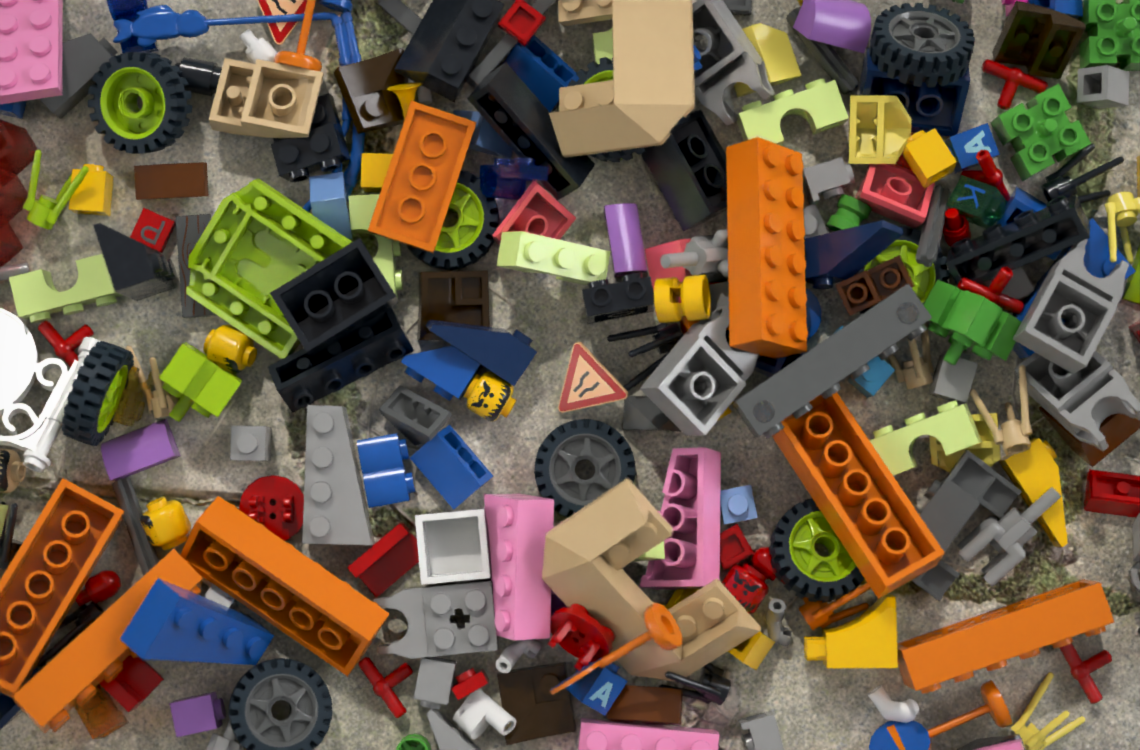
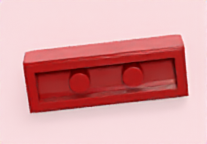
[1084,469,1140,518]

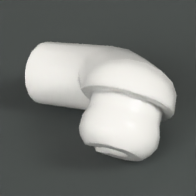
[495,639,542,673]

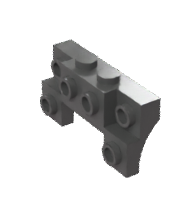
[911,450,1022,601]

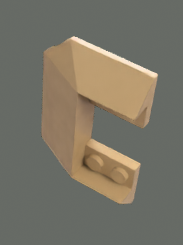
[549,0,695,158]
[542,478,761,682]

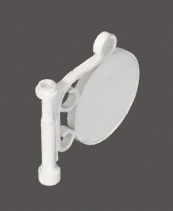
[0,308,100,473]

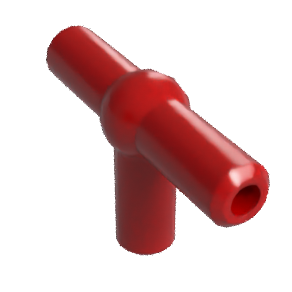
[981,59,1048,110]
[960,150,1010,204]
[958,267,1024,314]
[38,320,94,368]
[1059,643,1112,704]
[358,657,413,718]

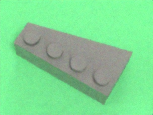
[302,405,375,545]

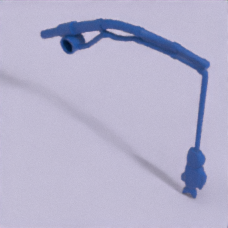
[113,5,365,212]

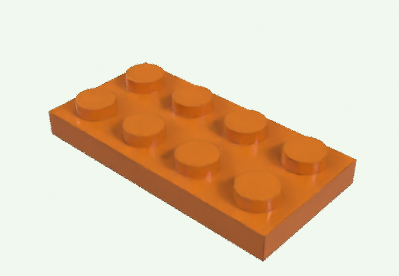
[368,100,477,254]

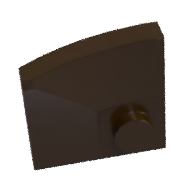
[333,48,416,134]
[417,270,490,340]
[497,662,576,745]

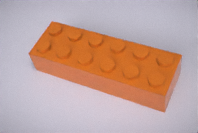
[726,137,808,359]
[768,392,945,599]
[0,478,124,698]
[180,496,390,677]
[12,549,203,734]
[897,579,1114,694]

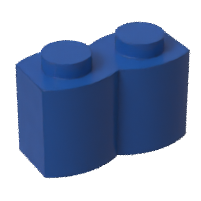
[357,433,416,508]

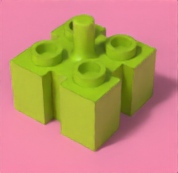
[159,342,243,422]

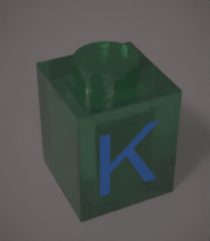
[946,175,1007,229]

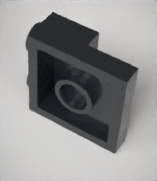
[271,93,350,183]
[582,273,655,324]

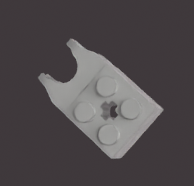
[693,0,775,126]
[1013,239,1129,374]
[640,305,759,436]
[1014,351,1140,451]
[373,579,499,659]

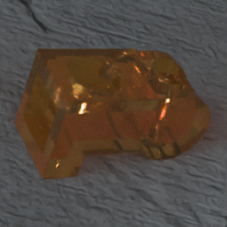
[74,684,129,739]

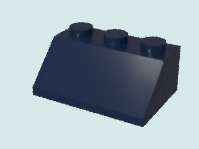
[859,47,970,136]

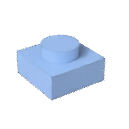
[720,484,758,525]

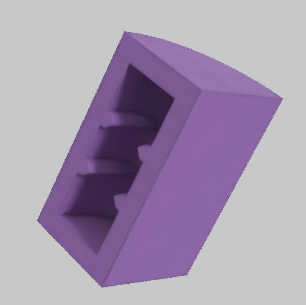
[793,0,871,53]
[604,203,648,277]
[101,418,181,481]

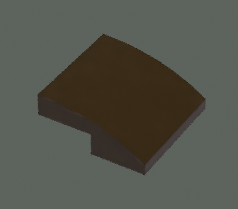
[992,1,1086,79]

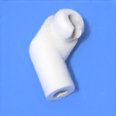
[868,685,919,723]

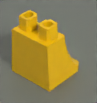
[804,594,898,668]

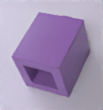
[169,691,226,738]

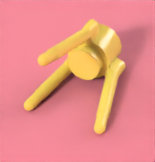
[1104,192,1140,264]
[1011,672,1085,750]

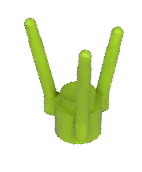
[23,150,89,230]

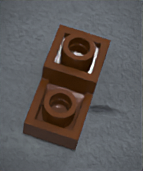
[134,162,209,200]
[835,255,915,316]
[607,685,683,725]

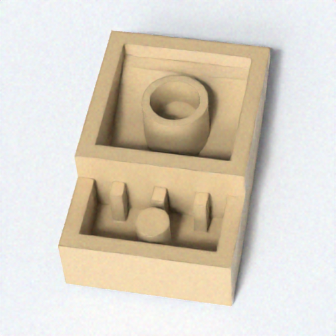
[208,58,324,138]

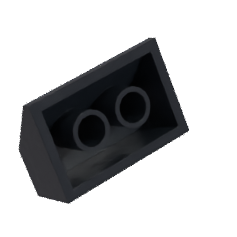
[394,0,504,103]
[641,110,727,232]
[93,223,177,301]
[270,238,399,357]

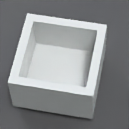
[415,508,491,585]

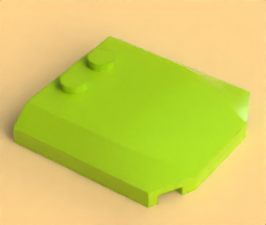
[186,179,352,359]

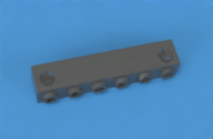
[732,284,932,439]

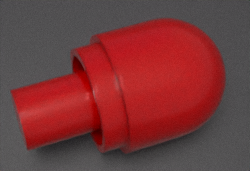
[943,208,971,247]
[752,547,785,584]
[75,570,121,606]

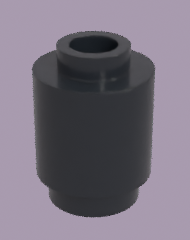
[175,57,222,96]

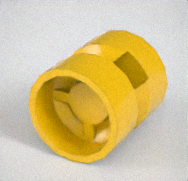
[654,275,711,323]

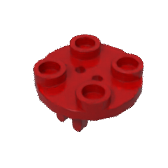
[239,475,304,541]
[548,603,615,671]

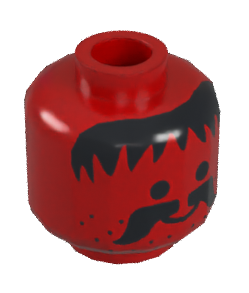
[721,563,769,614]

